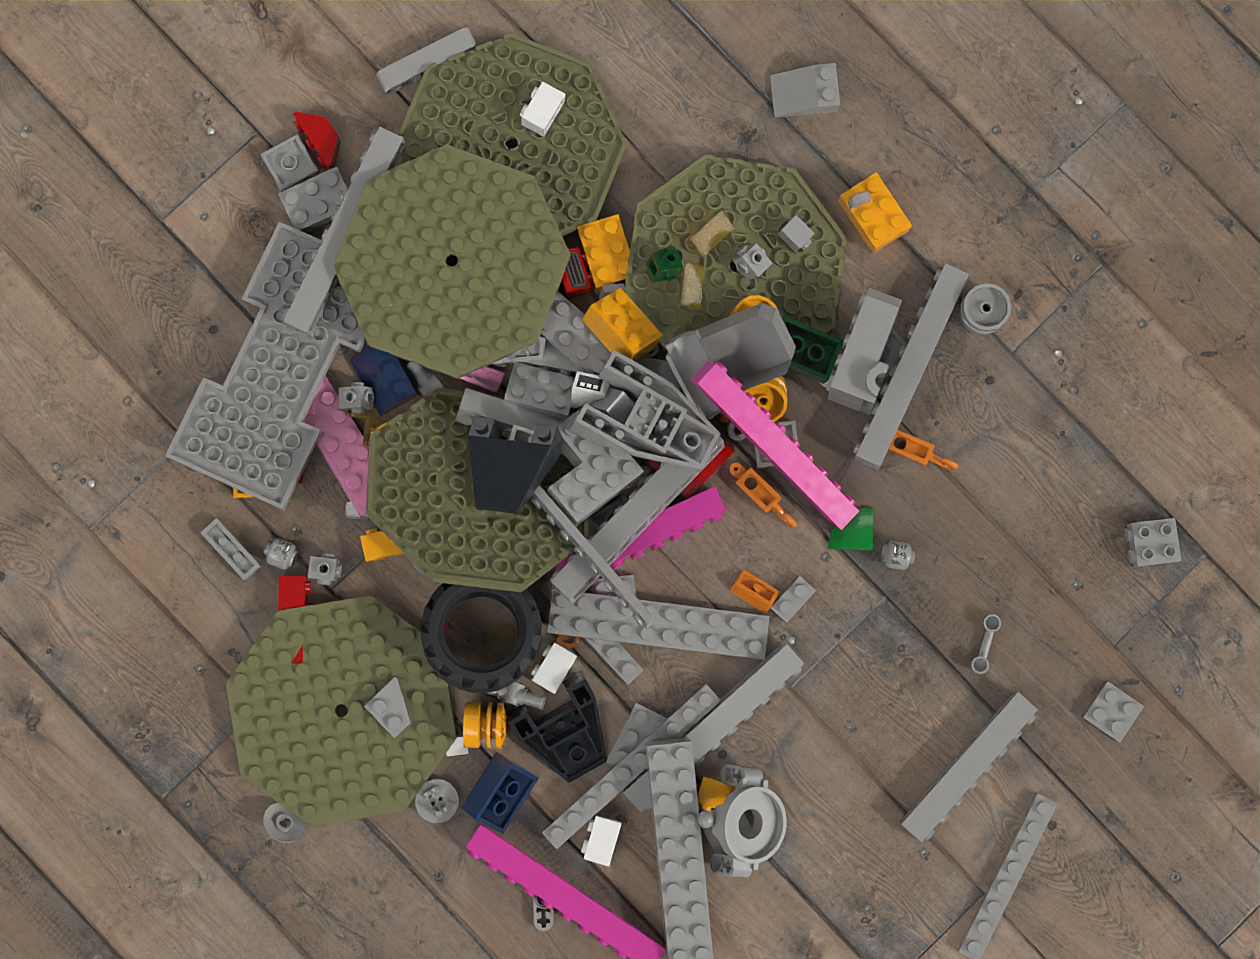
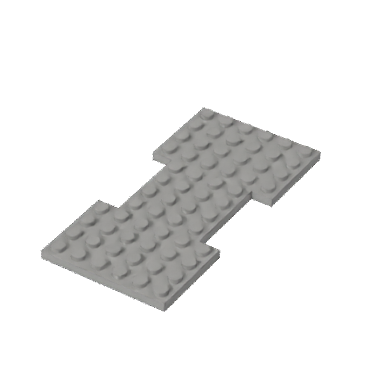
[165,222,366,510]

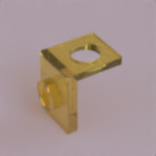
[345,413,377,446]

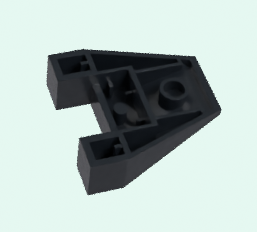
[468,416,564,514]
[506,671,607,783]

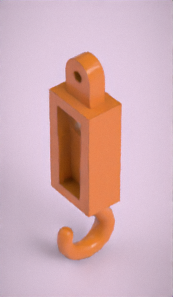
[888,430,959,470]
[729,462,797,528]

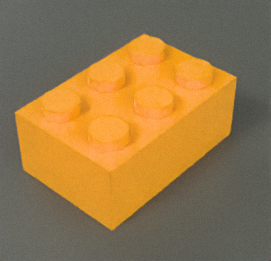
[838,172,912,254]
[577,214,630,293]
[582,288,663,361]

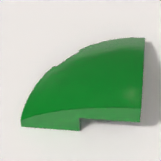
[827,507,873,551]

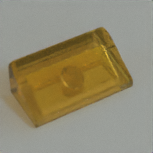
[688,211,734,257]
[679,262,705,310]

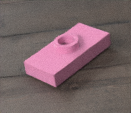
[459,366,505,394]

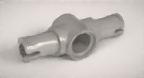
[406,362,444,398]
[483,682,546,709]

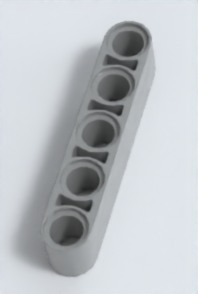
[376,27,478,95]

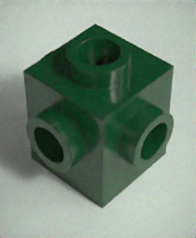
[646,248,684,283]

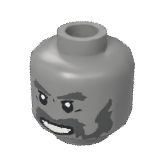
[264,538,298,570]
[881,540,915,570]

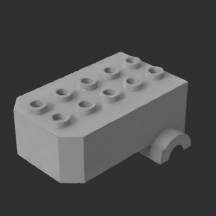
[826,288,902,415]
[666,303,796,420]

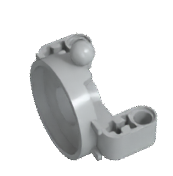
[698,764,787,878]

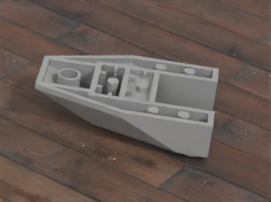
[569,350,720,471]

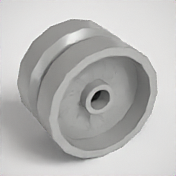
[959,283,1011,335]

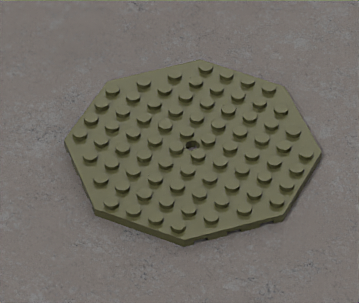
[398,33,627,236]
[333,144,571,379]
[624,154,846,353]
[366,388,589,592]
[226,595,457,827]

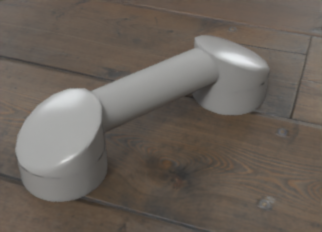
[971,614,1001,674]

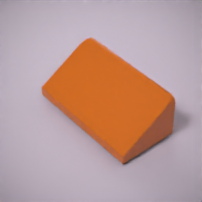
[730,569,780,614]

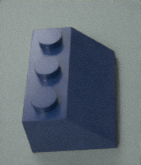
[350,345,418,416]
[461,752,539,834]

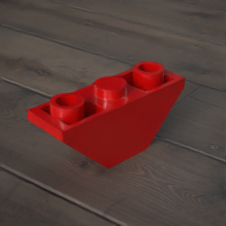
[293,111,341,169]

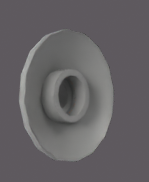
[263,802,306,843]

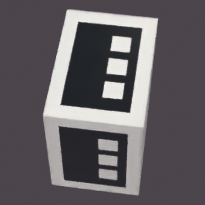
[571,371,609,409]

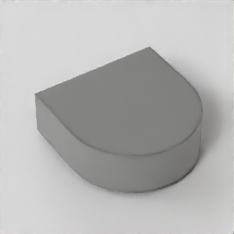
[848,191,872,210]

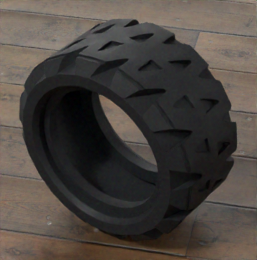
[421,583,542,693]

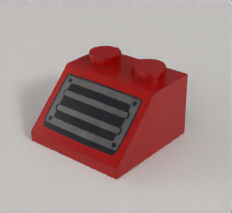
[562,248,594,300]

